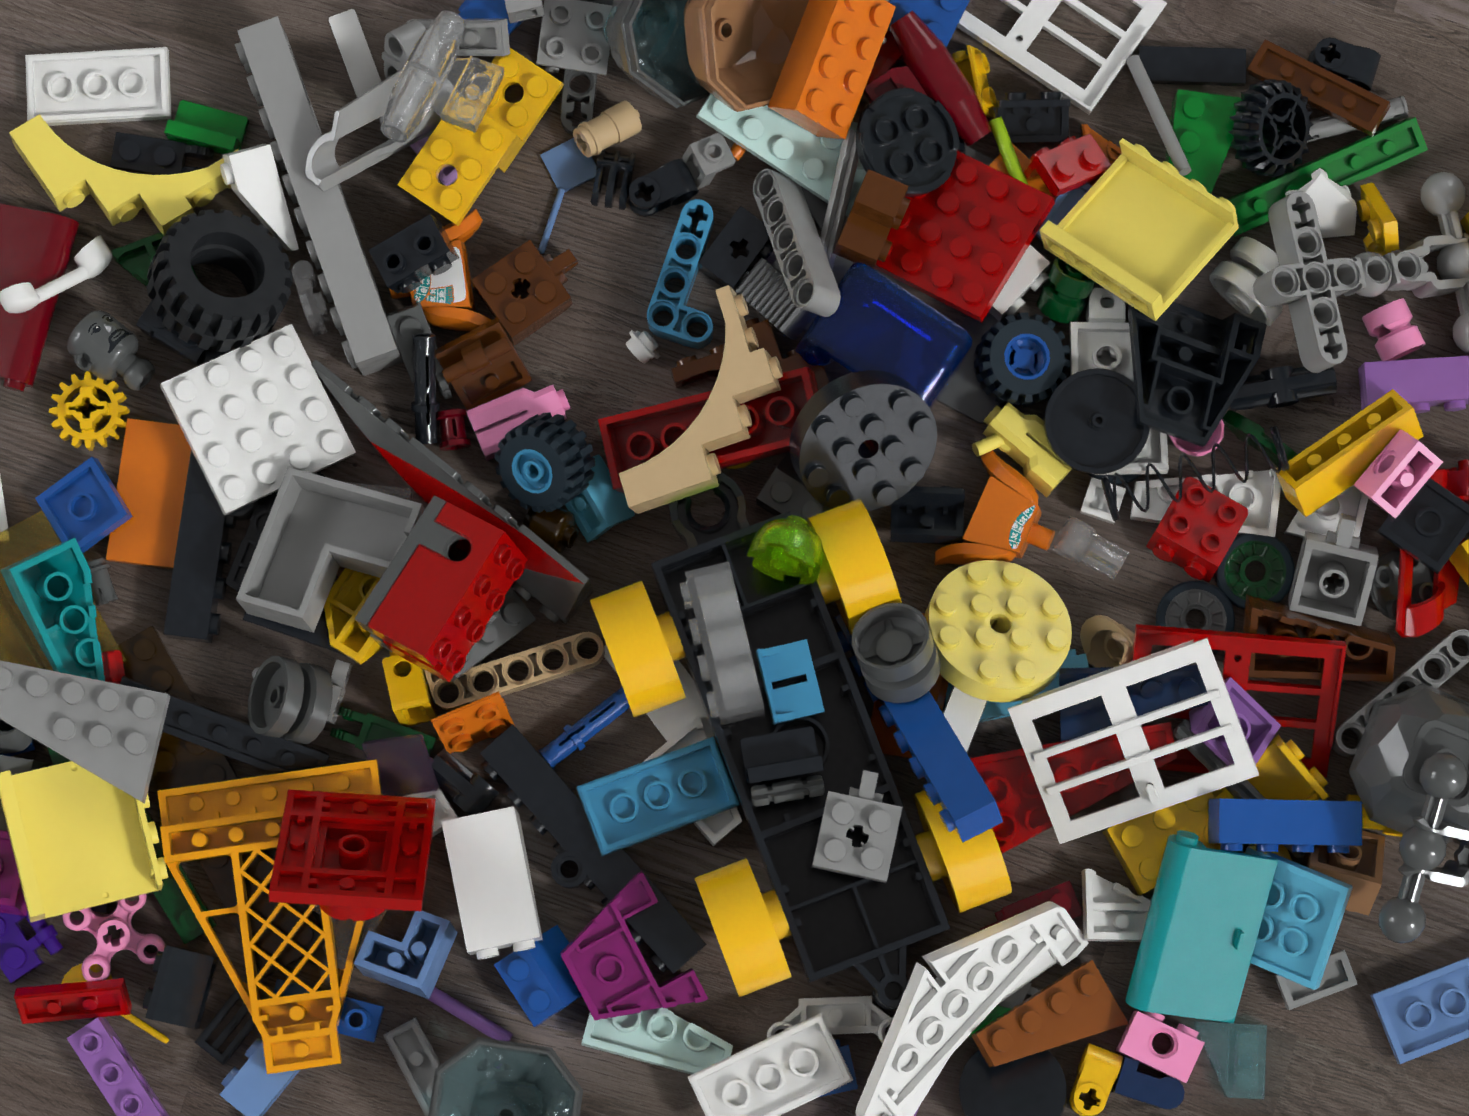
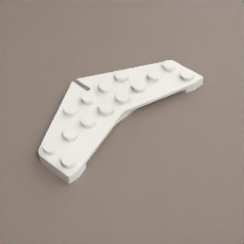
[855,901,1089,1116]

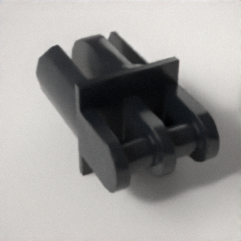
[590,149,636,210]

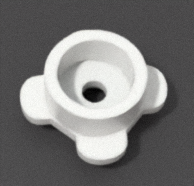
[626,330,660,364]

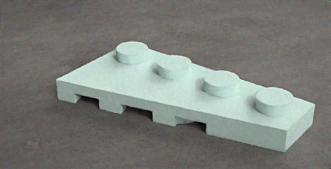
[581,1007,733,1075]

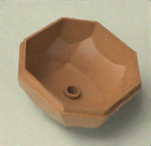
[684,0,809,112]

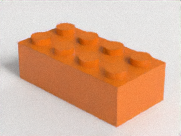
[768,0,896,139]

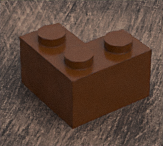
[833,169,911,270]

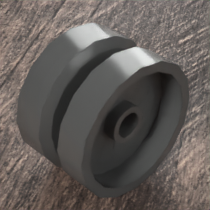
[248,656,333,744]

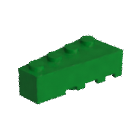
[1165,89,1241,194]

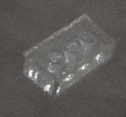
[680,562,765,725]

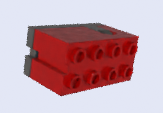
[355,495,528,683]

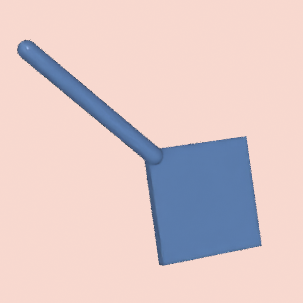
[538,138,597,254]

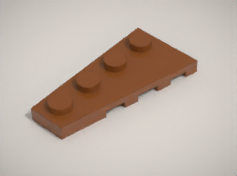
[971,960,1129,1067]

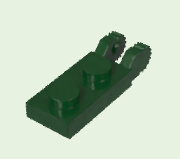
[330,707,437,773]

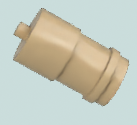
[573,101,642,157]

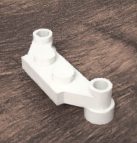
[767,996,894,1043]

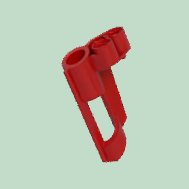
[1395,459,1469,638]

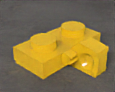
[1357,182,1399,256]

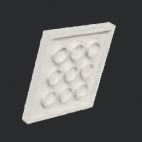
[160,324,356,516]

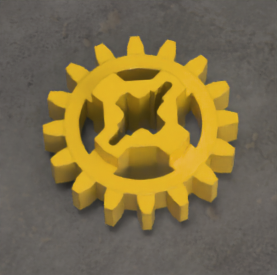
[49,371,130,451]

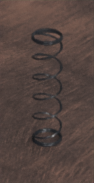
[1101,426,1290,522]

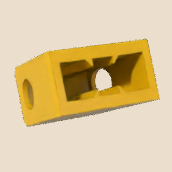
[382,651,437,727]

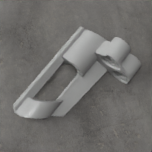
[305,20,456,192]

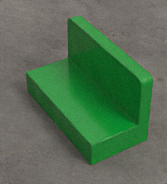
[164,100,249,155]

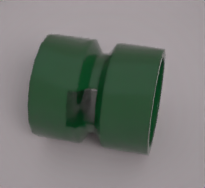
[1037,257,1096,324]

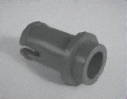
[88,558,119,606]

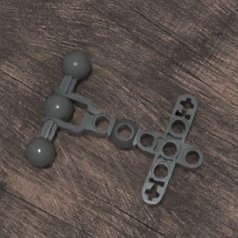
[1378,753,1469,944]

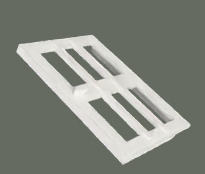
[957,0,1167,115]
[1008,638,1259,844]

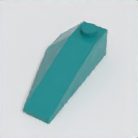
[0,538,105,681]

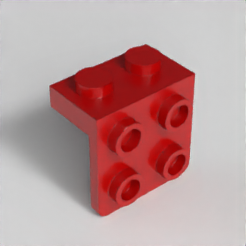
[1146,477,1248,583]

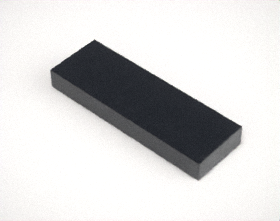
[1138,46,1246,86]

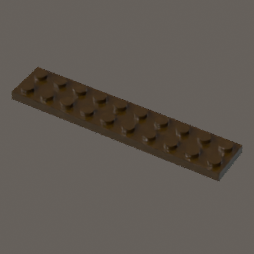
[110,626,325,978]

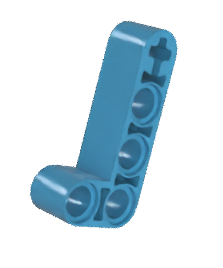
[647,199,714,349]

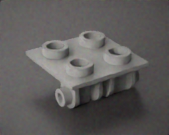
[536,0,613,75]

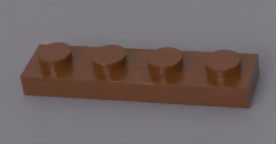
[1247,39,1391,137]

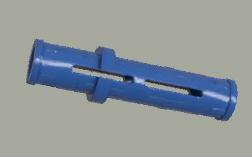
[538,687,630,769]

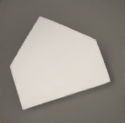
[1285,168,1357,238]

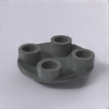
[1370,550,1433,621]

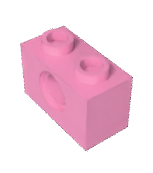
[1354,429,1443,519]
[1116,1011,1205,1083]

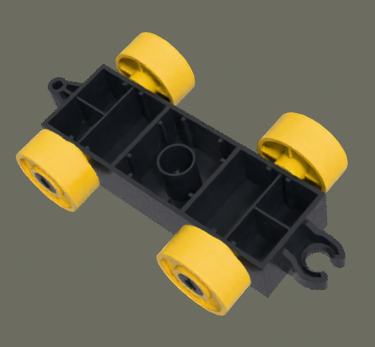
[590,473,1012,1010]

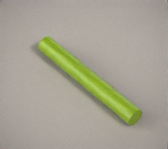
[989,117,1028,185]

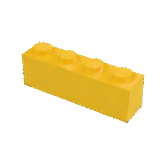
[1276,389,1424,517]

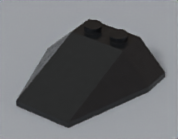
[1128,302,1267,447]

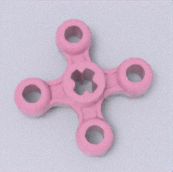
[62,894,165,981]

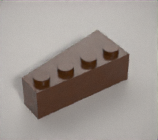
[1243,594,1396,682]

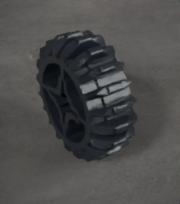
[1228,79,1314,177]

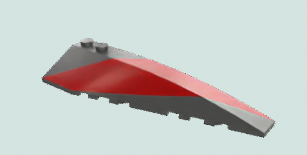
[311,359,594,625]

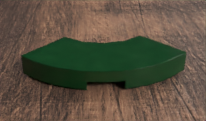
[1222,410,1298,467]

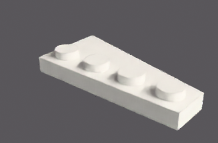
[1130,468,1281,537]

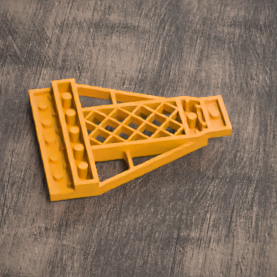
[157,759,382,1074]

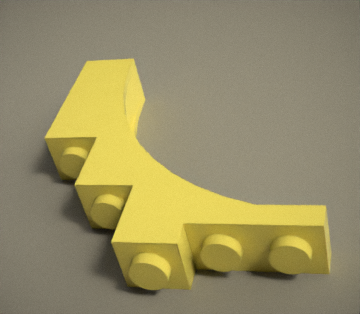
[9,114,239,236]

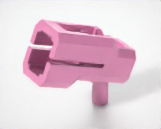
[466,385,571,461]

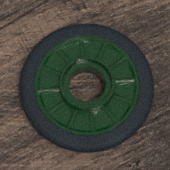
[1215,533,1295,609]

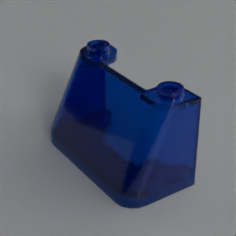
[795,262,972,409]

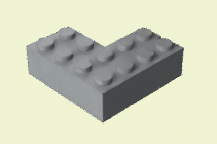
[236,467,425,633]

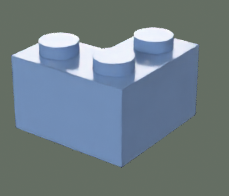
[354,911,458,999]

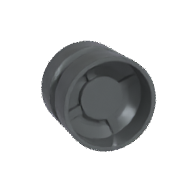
[852,603,941,703]

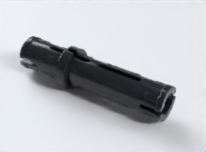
[411,333,440,444]

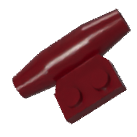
[863,10,992,146]

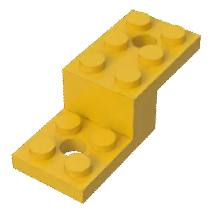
[397,48,564,226]

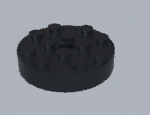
[789,370,937,511]

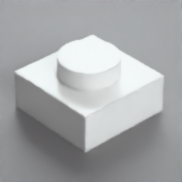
[1079,477,1126,524]

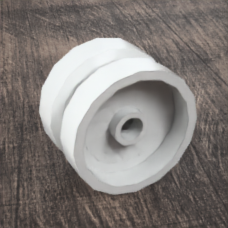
[1209,236,1282,326]

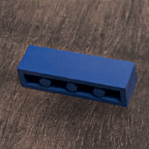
[1208,798,1362,853]

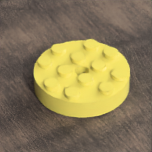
[924,560,1072,703]

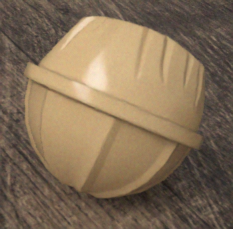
[1080,615,1135,668]

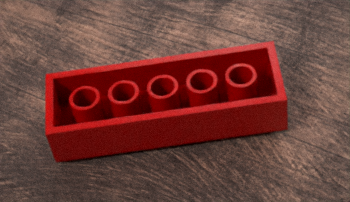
[598,367,818,493]

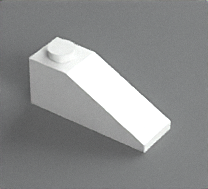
[220,144,299,251]

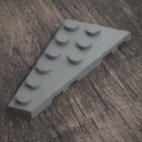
[0,660,170,804]

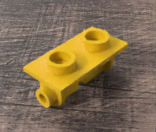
[952,45,997,119]

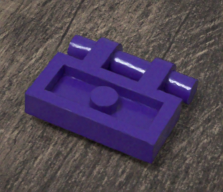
[0,911,63,983]

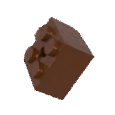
[471,240,578,346]

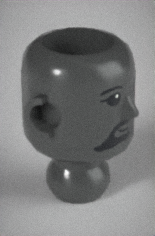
[67,310,155,391]

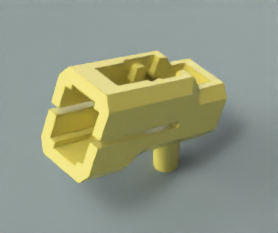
[972,402,1072,497]

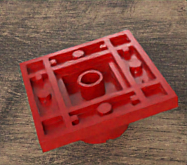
[269,789,436,921]

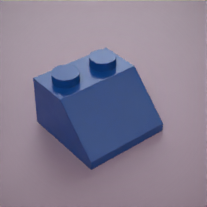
[494,925,582,1027]

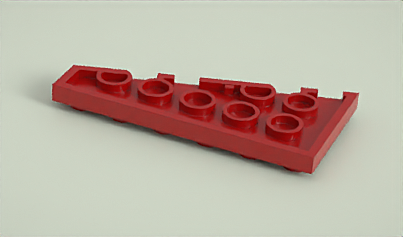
[970,722,1177,854]

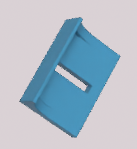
[756,639,825,724]

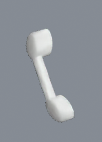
[0,235,112,313]

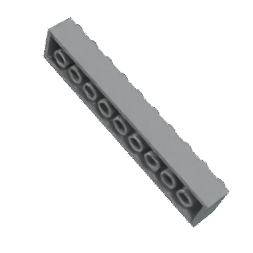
[235,16,404,377]

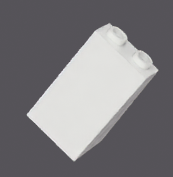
[441,806,543,960]

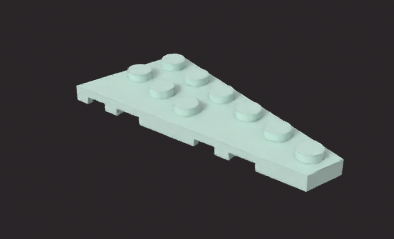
[696,93,866,217]

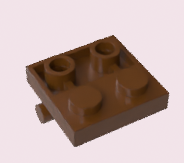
[435,317,532,411]

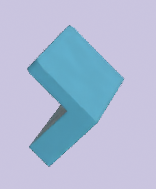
[565,455,635,542]

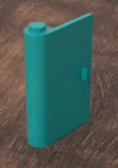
[1125,830,1278,1023]

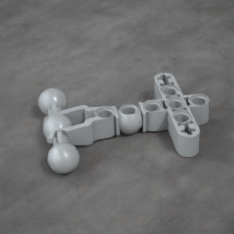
[1253,172,1469,373]

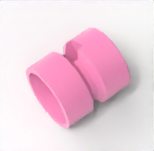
[1362,298,1426,361]

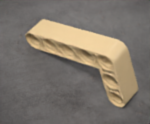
[424,632,605,712]

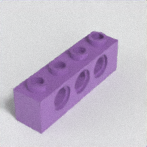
[67,1017,169,1116]

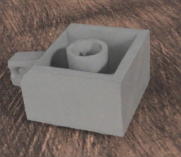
[1288,513,1379,626]
[812,770,902,883]

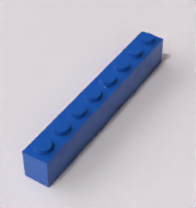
[835,615,1003,842]

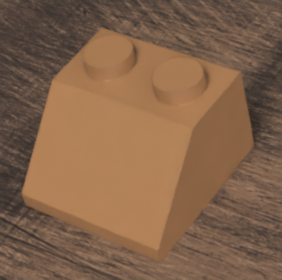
[1302,830,1385,916]

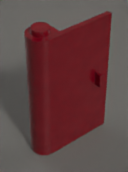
[0,203,80,392]

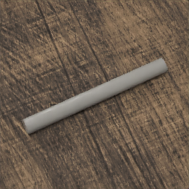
[1126,55,1191,176]

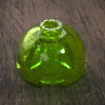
[747,515,824,584]

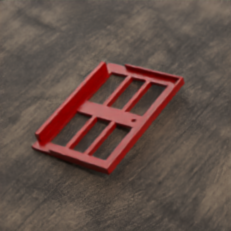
[1132,624,1347,778]

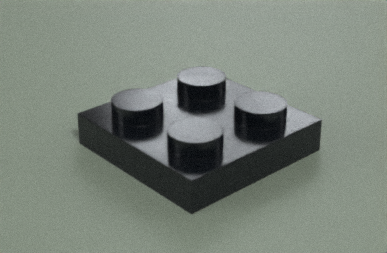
[1377,478,1469,574]

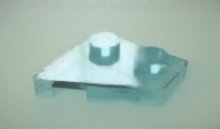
[1194,1021,1267,1099]

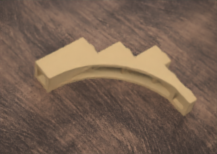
[619,285,783,514]

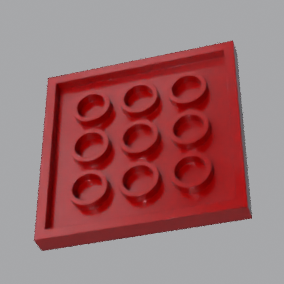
[874,151,1055,322]

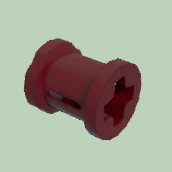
[436,409,471,451]

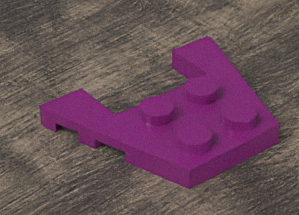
[560,871,708,1020]

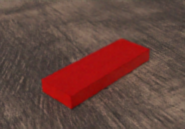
[14,978,132,1024]

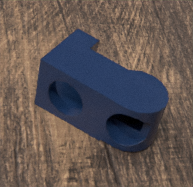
[1111,1057,1185,1109]

